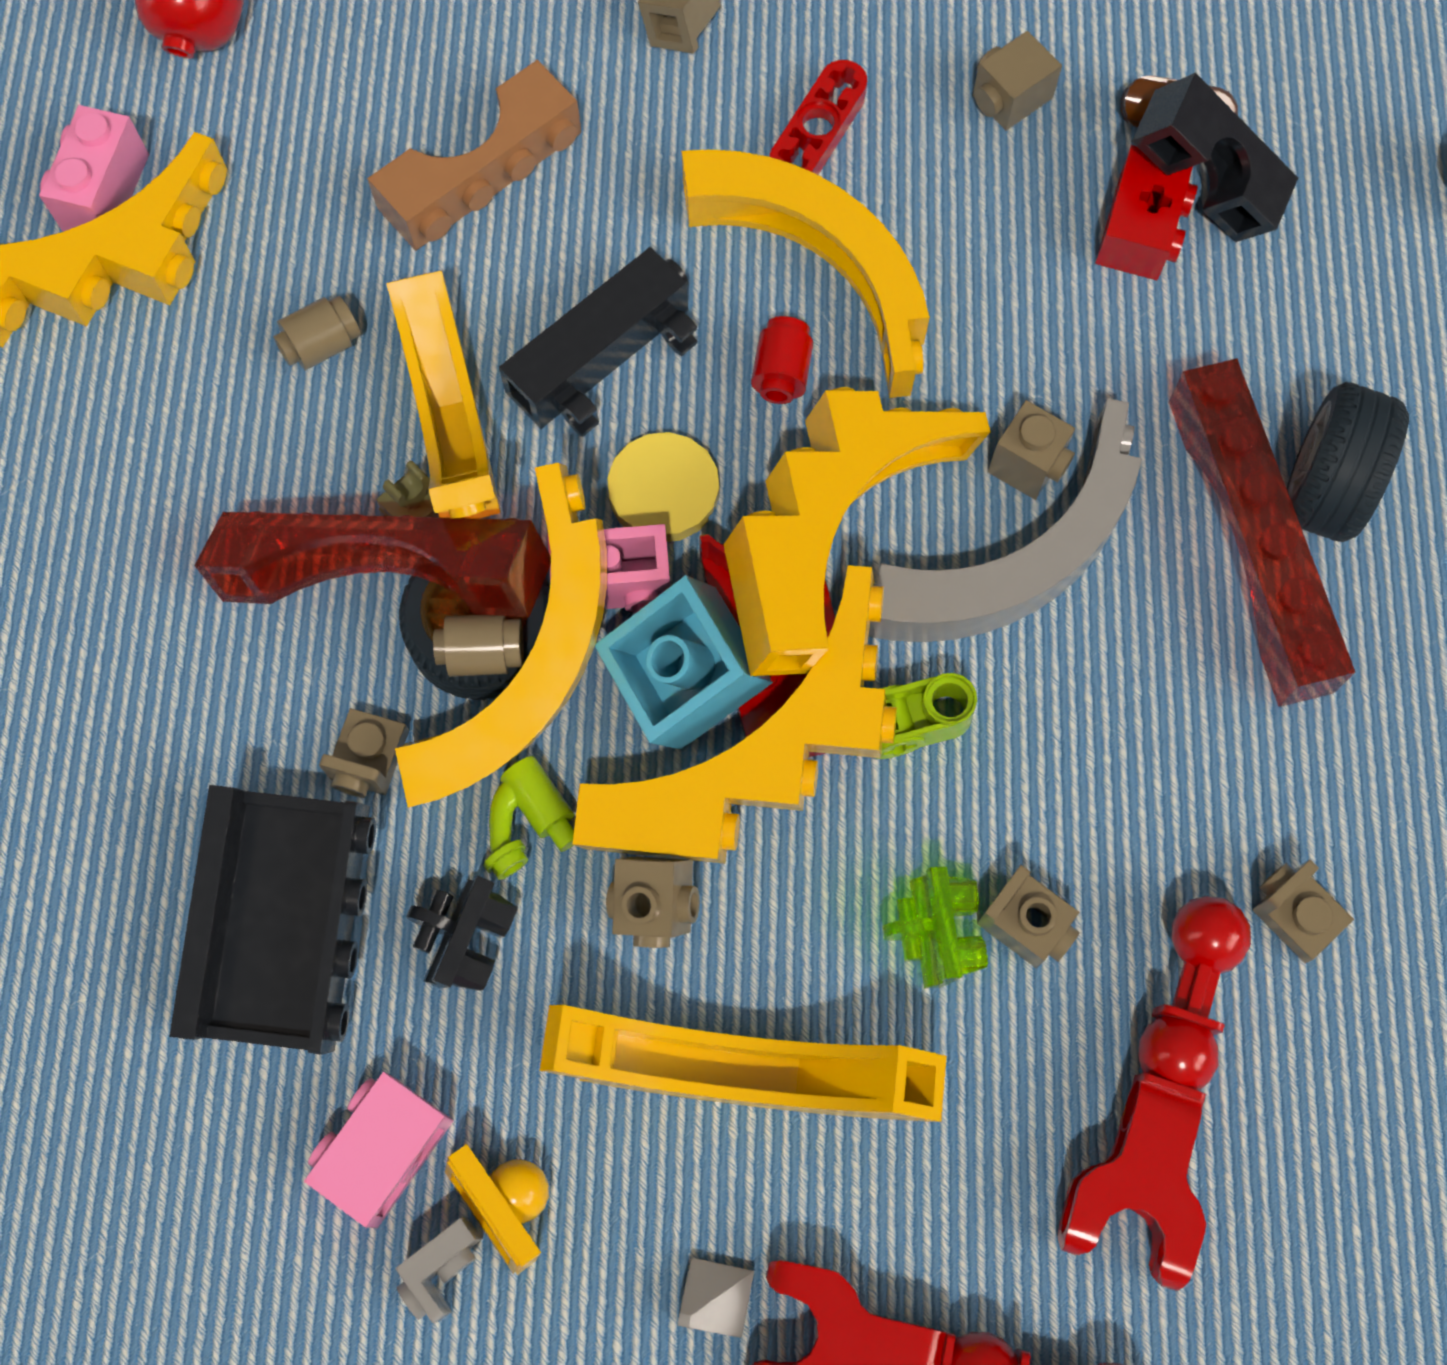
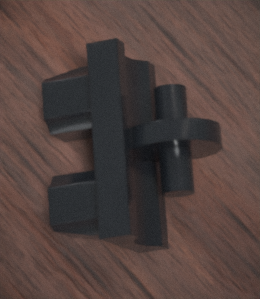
[406,876,518,991]

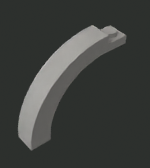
[869,398,1142,642]

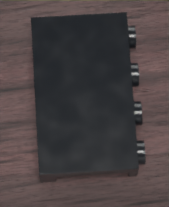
[169,785,376,1055]

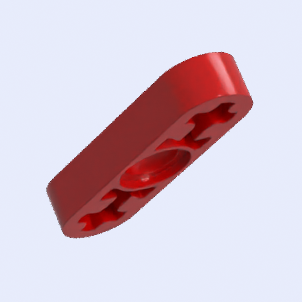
[769,60,868,175]

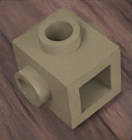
[606,856,700,948]

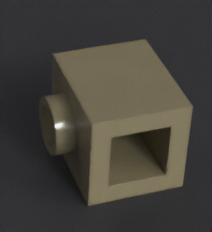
[972,30,1062,131]
[988,400,1076,500]

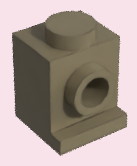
[638,0,721,54]
[977,865,1080,968]

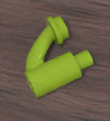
[483,756,575,880]

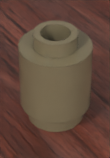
[273,295,361,371]
[433,613,524,677]

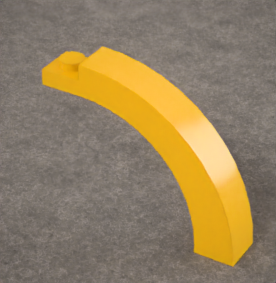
[681,149,930,398]
[386,270,500,527]
[395,462,607,808]
[539,1004,947,1122]

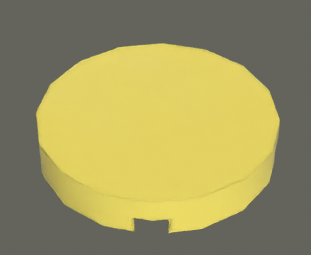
[607,432,720,542]

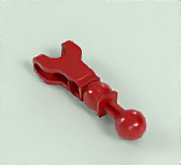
[1057,896,1251,1291]
[752,1260,1123,1365]

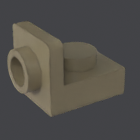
[319,708,409,798]
[1252,859,1354,964]

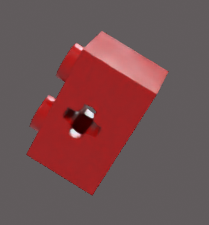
[1095,145,1198,281]

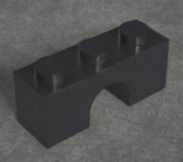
[1132,72,1299,242]

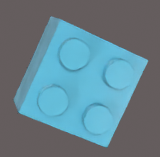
[595,575,773,749]

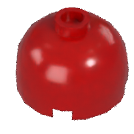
[135,0,244,59]

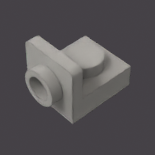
[395,1218,483,1324]

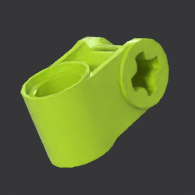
[876,673,977,759]

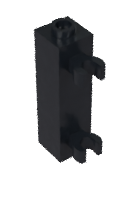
[499,247,698,437]

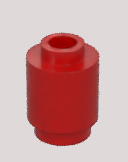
[751,316,814,404]

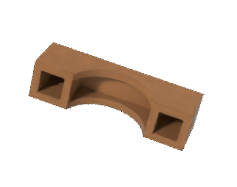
[367,59,581,251]

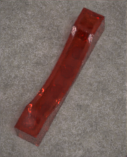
[1169,358,1356,707]
[194,511,551,617]

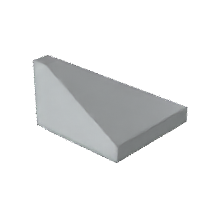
[677,1257,754,1338]

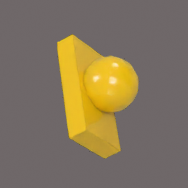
[445,1144,549,1275]

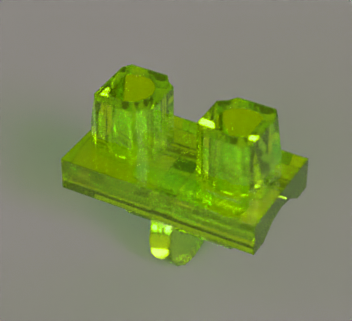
[882,867,988,989]

